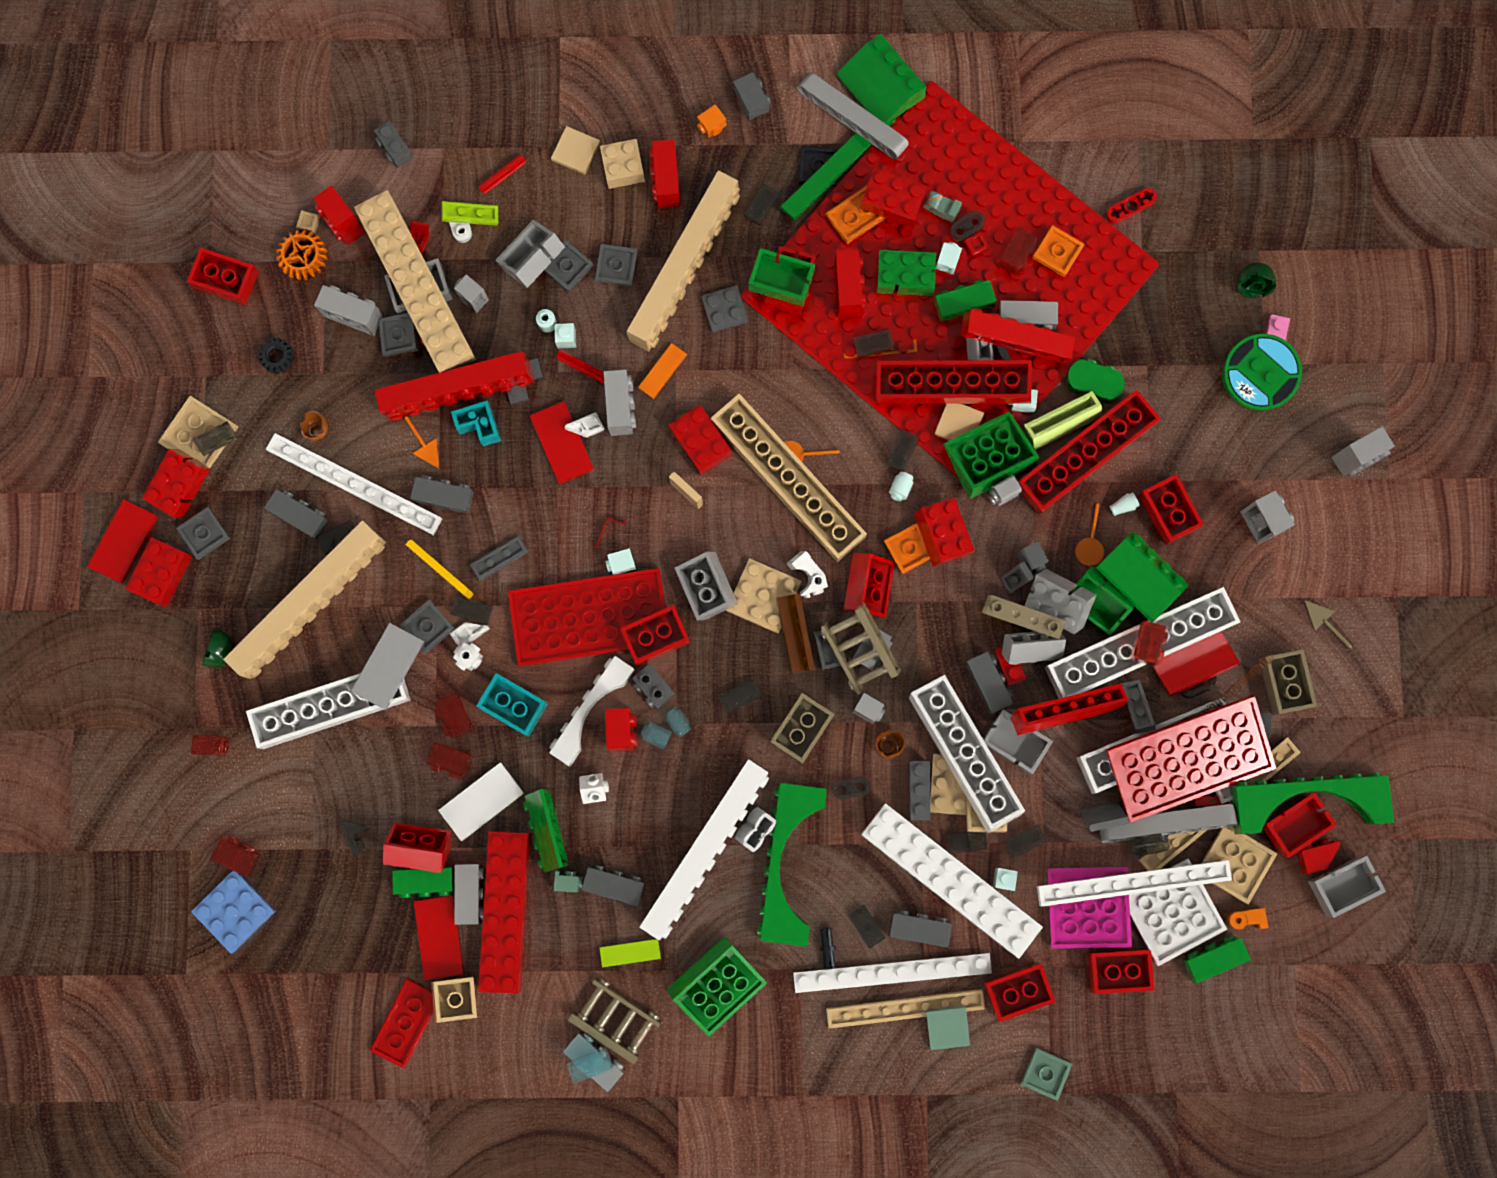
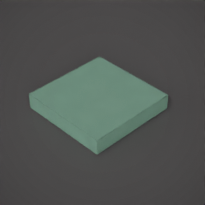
[926,1005,970,1050]
[1020,1047,1072,1101]

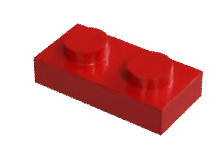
[994,647,1026,686]

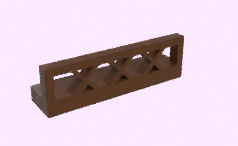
[776,593,815,673]

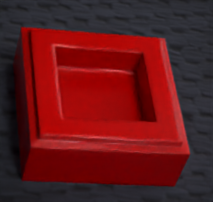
[963,231,989,258]

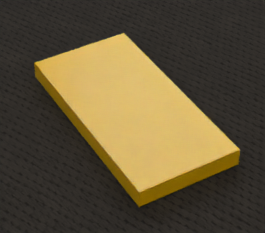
[405,540,474,599]

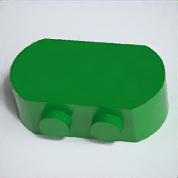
[1065,359,1125,404]

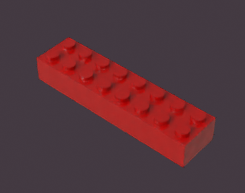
[375,351,535,421]
[876,360,1032,404]
[1018,390,1161,515]
[478,832,531,994]

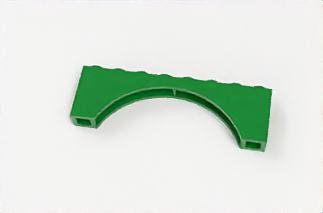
[1230,772,1394,834]
[757,783,827,947]

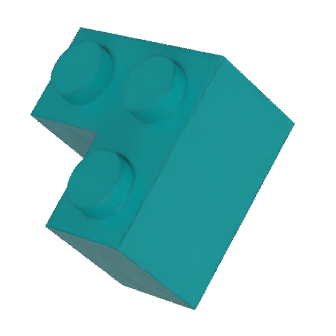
[451,400,501,447]

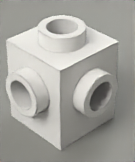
[453,642,483,671]
[579,773,609,804]

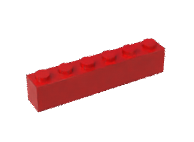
[960,309,1075,363]
[1011,683,1129,736]

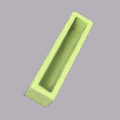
[1024,391,1102,450]

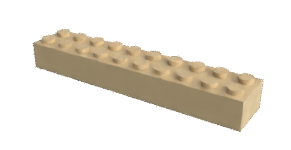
[627,170,740,352]
[354,190,476,373]
[711,394,867,563]
[223,520,387,679]

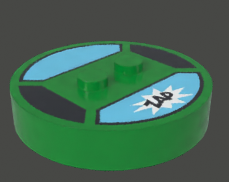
[1222,334,1302,411]

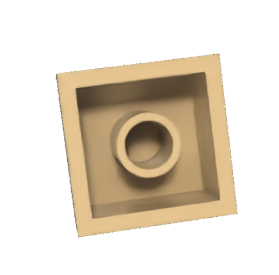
[600,139,645,189]
[431,977,477,1023]

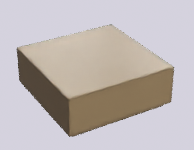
[296,210,321,234]

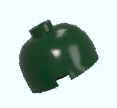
[1237,262,1276,298]
[202,629,233,669]

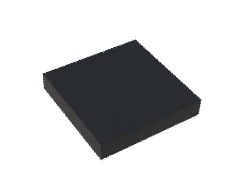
[799,147,838,186]

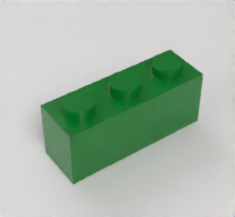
[934,280,997,322]
[392,867,455,898]
[1183,935,1251,983]

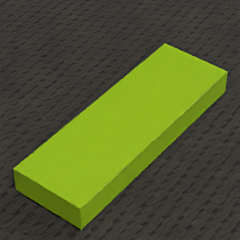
[441,201,498,226]
[600,939,661,967]

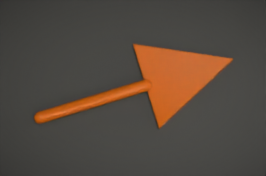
[404,416,439,469]

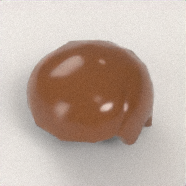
[300,410,328,442]
[874,729,905,759]

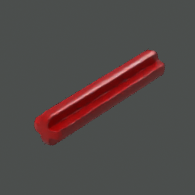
[478,155,526,194]
[556,350,604,384]

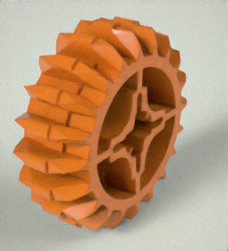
[276,230,328,280]

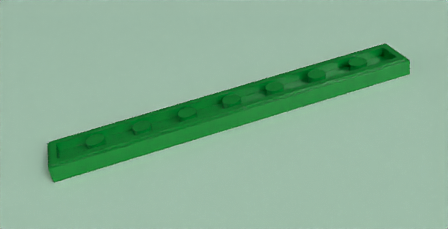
[781,119,896,221]

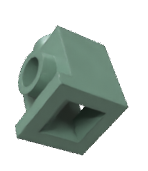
[554,871,584,892]

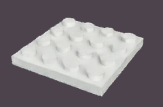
[1129,858,1227,966]

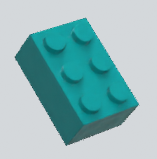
[476,673,548,737]

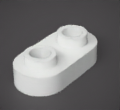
[449,222,472,243]

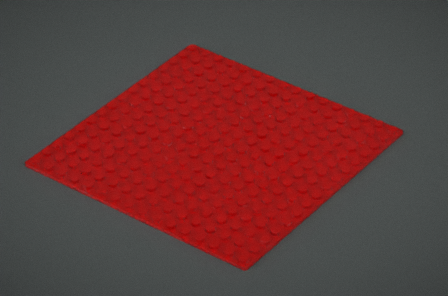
[741,81,1159,478]

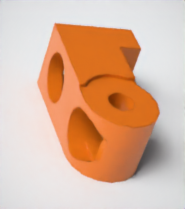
[1227,907,1268,929]

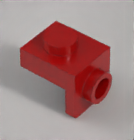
[410,220,430,253]

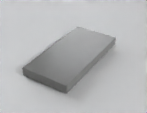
[351,623,424,710]

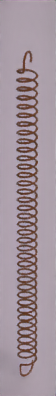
[1198,655,1273,715]

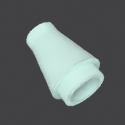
[1109,492,1140,516]

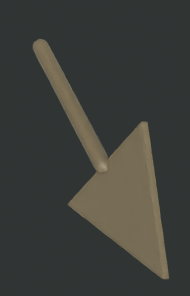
[1304,600,1352,648]

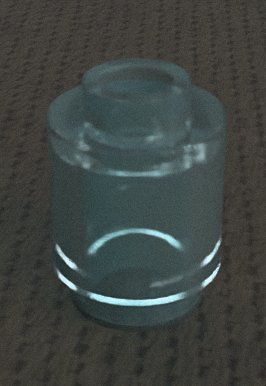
[665,708,692,738]

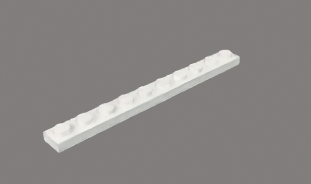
[266,433,442,536]
[1037,860,1232,907]
[793,953,992,993]

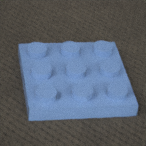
[191,870,276,954]

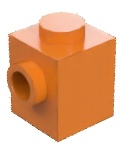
[697,105,726,138]

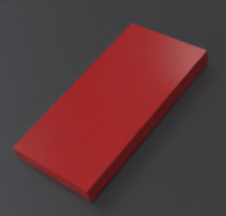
[530,401,594,485]
[87,499,159,584]
[1151,631,1240,697]
[414,895,464,981]
[369,978,434,1069]

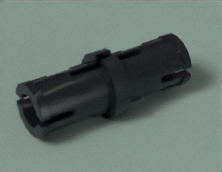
[820,928,837,969]

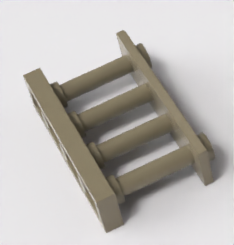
[981,595,1066,639]
[821,603,901,695]
[568,978,661,1065]

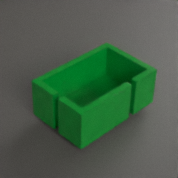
[748,248,815,307]
[877,250,936,296]
[1069,565,1135,635]

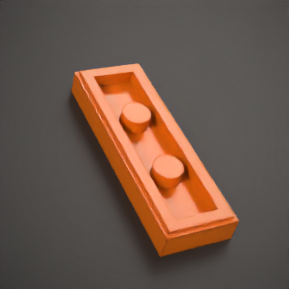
[638,343,687,400]

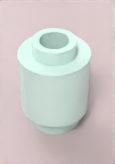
[536,309,557,333]
[889,472,913,501]

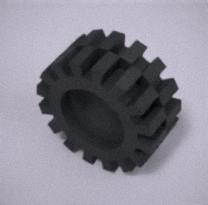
[258,337,295,374]

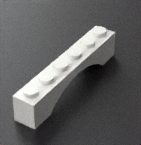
[549,656,635,767]

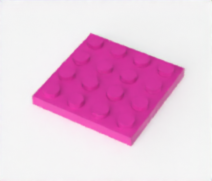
[1048,867,1132,948]

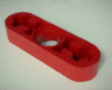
[1106,188,1157,224]

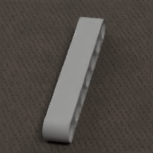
[797,72,909,159]
[1099,804,1238,843]

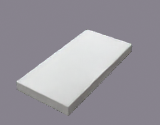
[438,762,524,841]

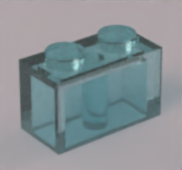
[567,1047,613,1084]

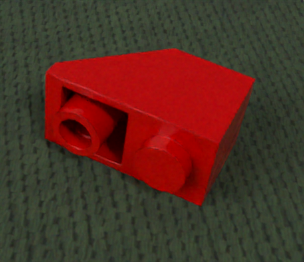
[1296,838,1340,874]

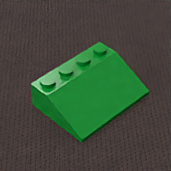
[836,34,926,124]
[944,411,1039,499]
[1096,531,1188,623]
[523,789,569,872]
[666,936,767,1037]

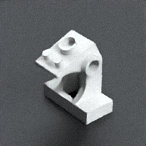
[787,551,828,598]

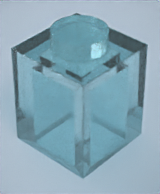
[641,722,672,750]

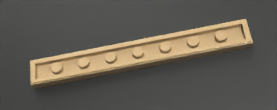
[826,989,986,1029]

